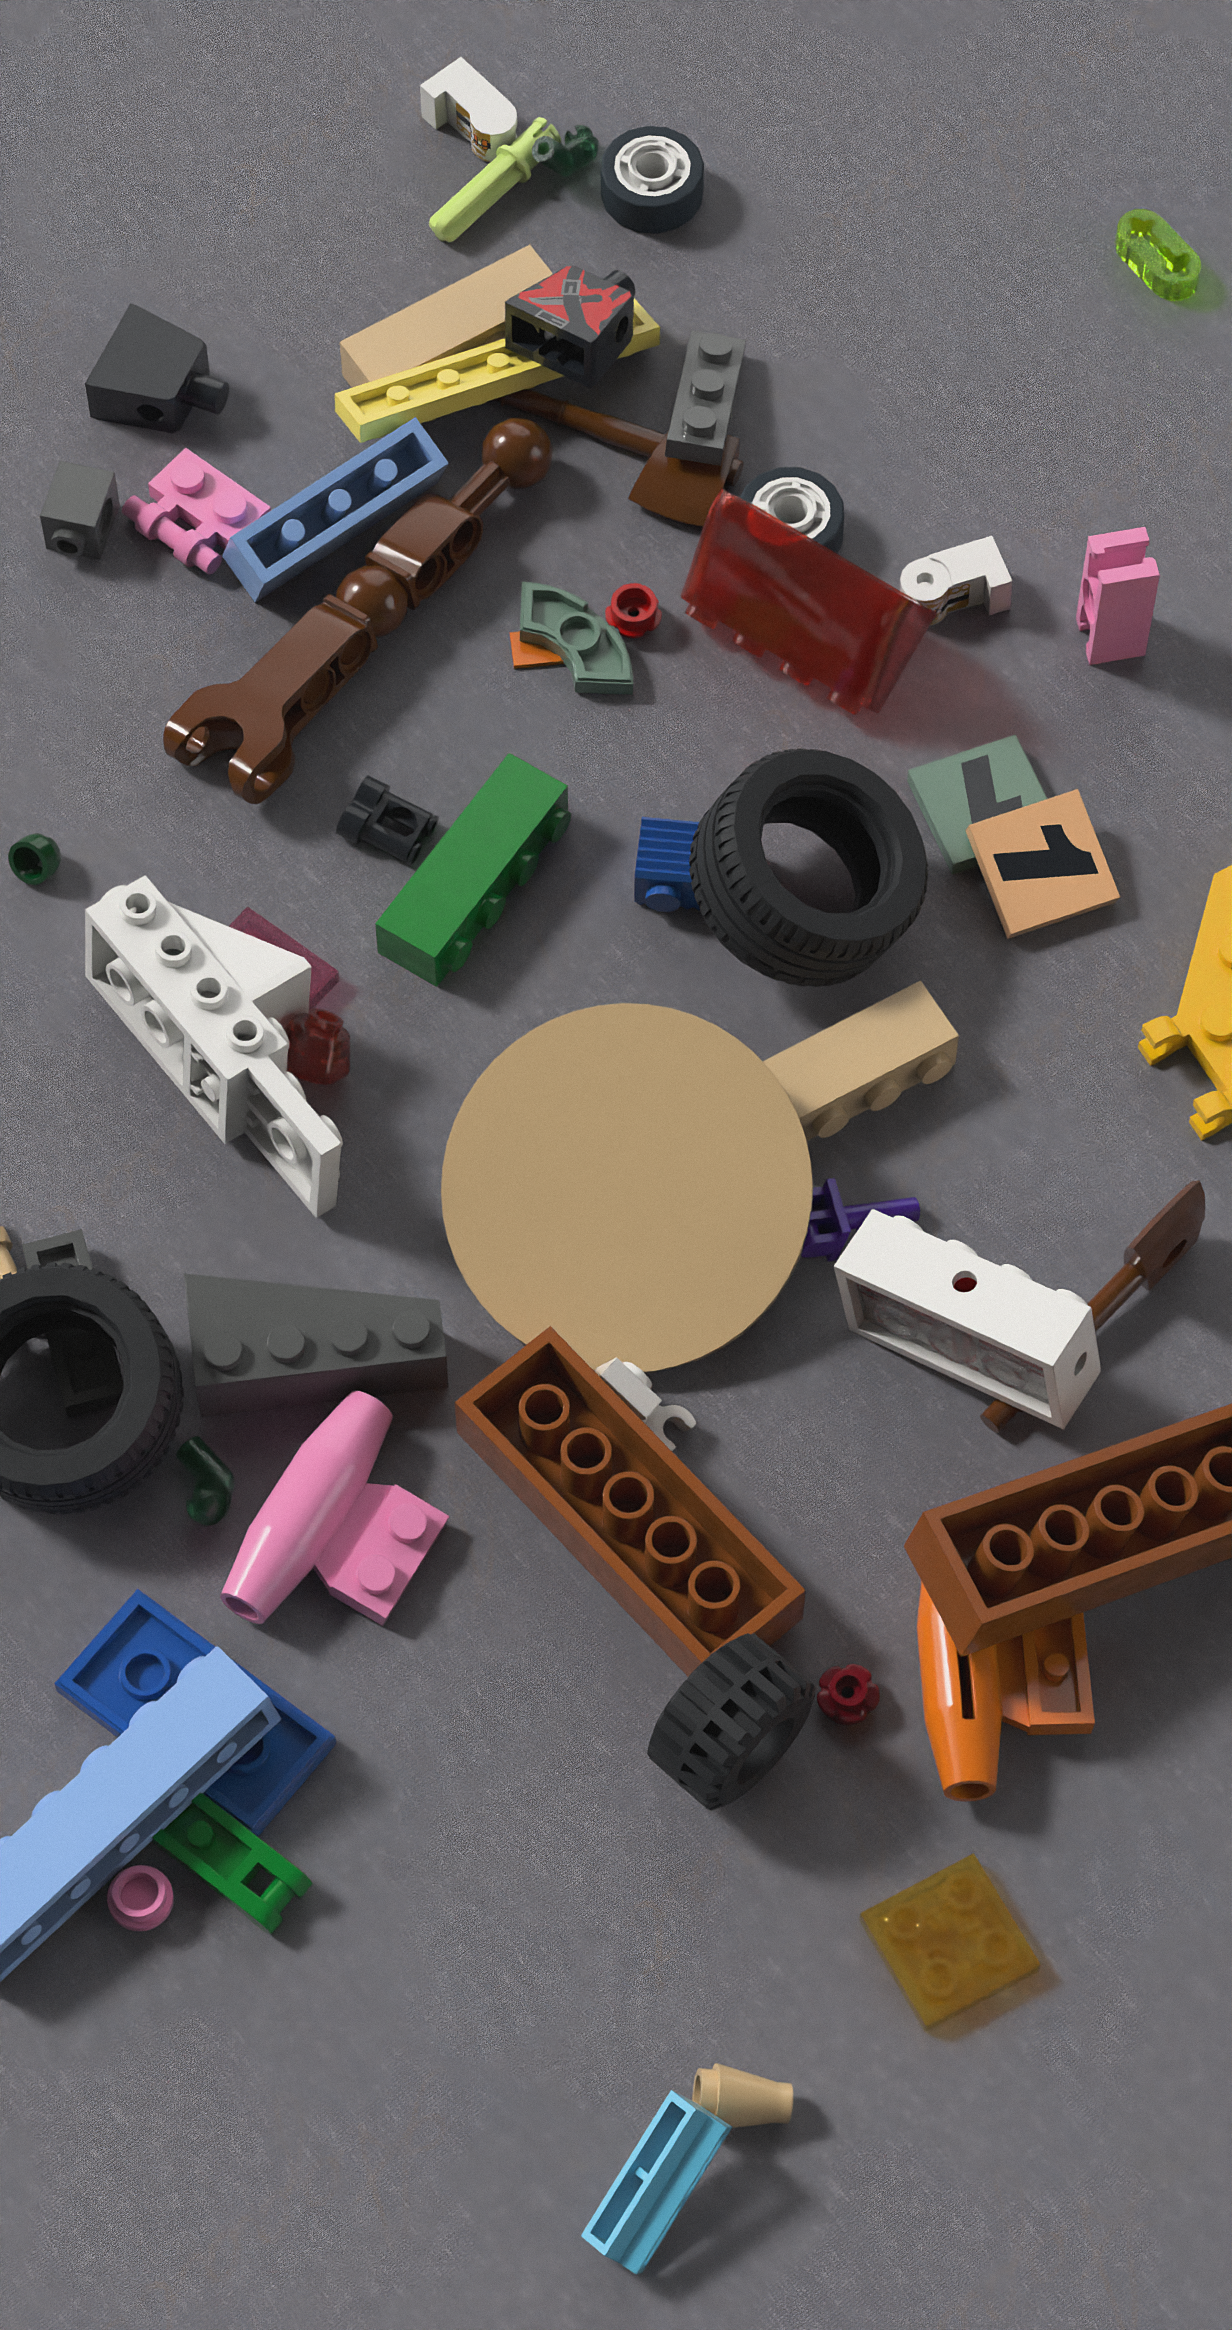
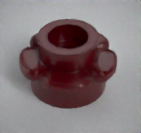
[816,1664,880,1725]

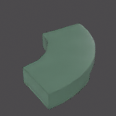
[520,582,633,695]

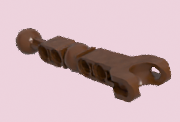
[163,418,553,805]

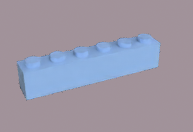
[0,1646,281,1982]

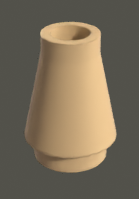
[692,2063,793,2128]

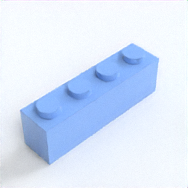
[222,417,449,603]

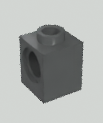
[40,461,120,559]

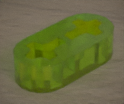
[1115,209,1201,301]

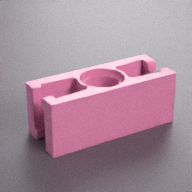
[1076,527,1160,665]

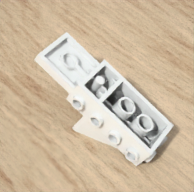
[85,875,343,1218]

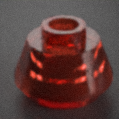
[283,1008,351,1085]

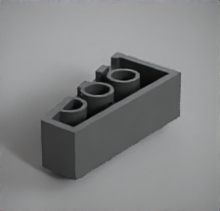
[184,1273,449,1417]

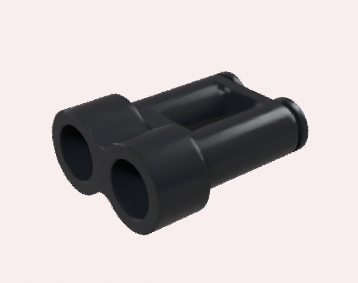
[336,775,439,865]

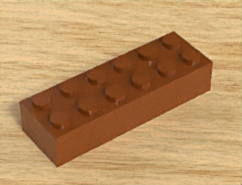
[455,1326,806,1677]
[904,1404,1232,1657]

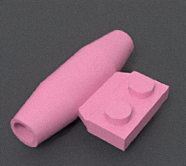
[220,1390,449,1626]

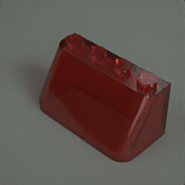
[680,488,937,715]

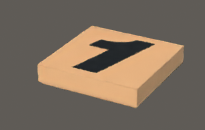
[966,789,1120,939]

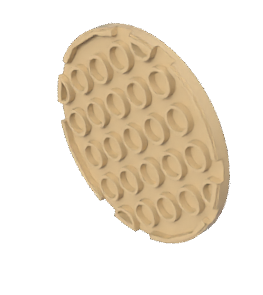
[441,1003,813,1374]

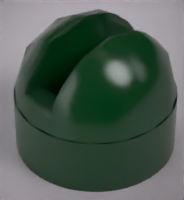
[8,833,61,885]

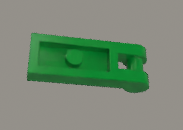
[152,1792,313,1935]

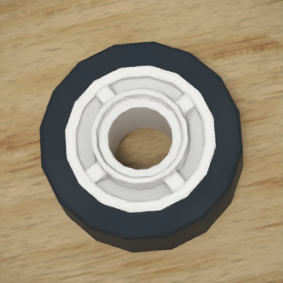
[600,126,704,234]
[736,467,844,579]

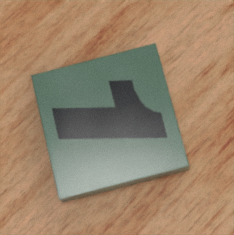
[907,734,1047,875]

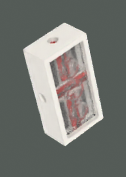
[834,1209,1101,1429]

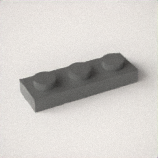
[665,330,746,466]
[22,1229,124,1417]

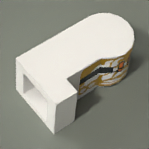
[420,57,517,162]
[899,536,1012,626]

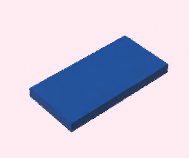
[54,1589,336,1837]

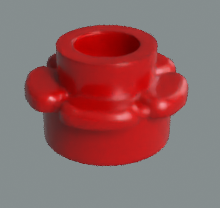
[605,583,662,638]

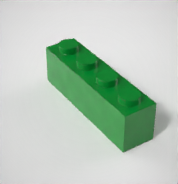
[375,753,571,987]

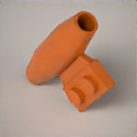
[917,1581,1095,1802]

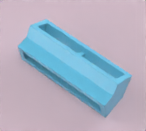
[581,2090,732,2274]

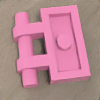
[122,448,271,575]

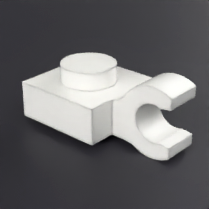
[595,1357,696,1451]

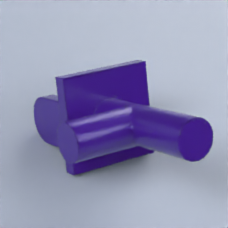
[801,1178,920,1262]

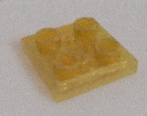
[859,1853,1041,2032]

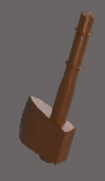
[493,389,744,528]
[980,1180,1206,1433]

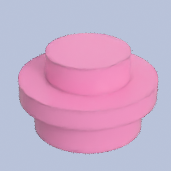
[107,1865,174,1931]

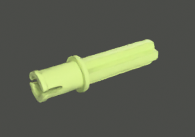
[429,117,561,242]

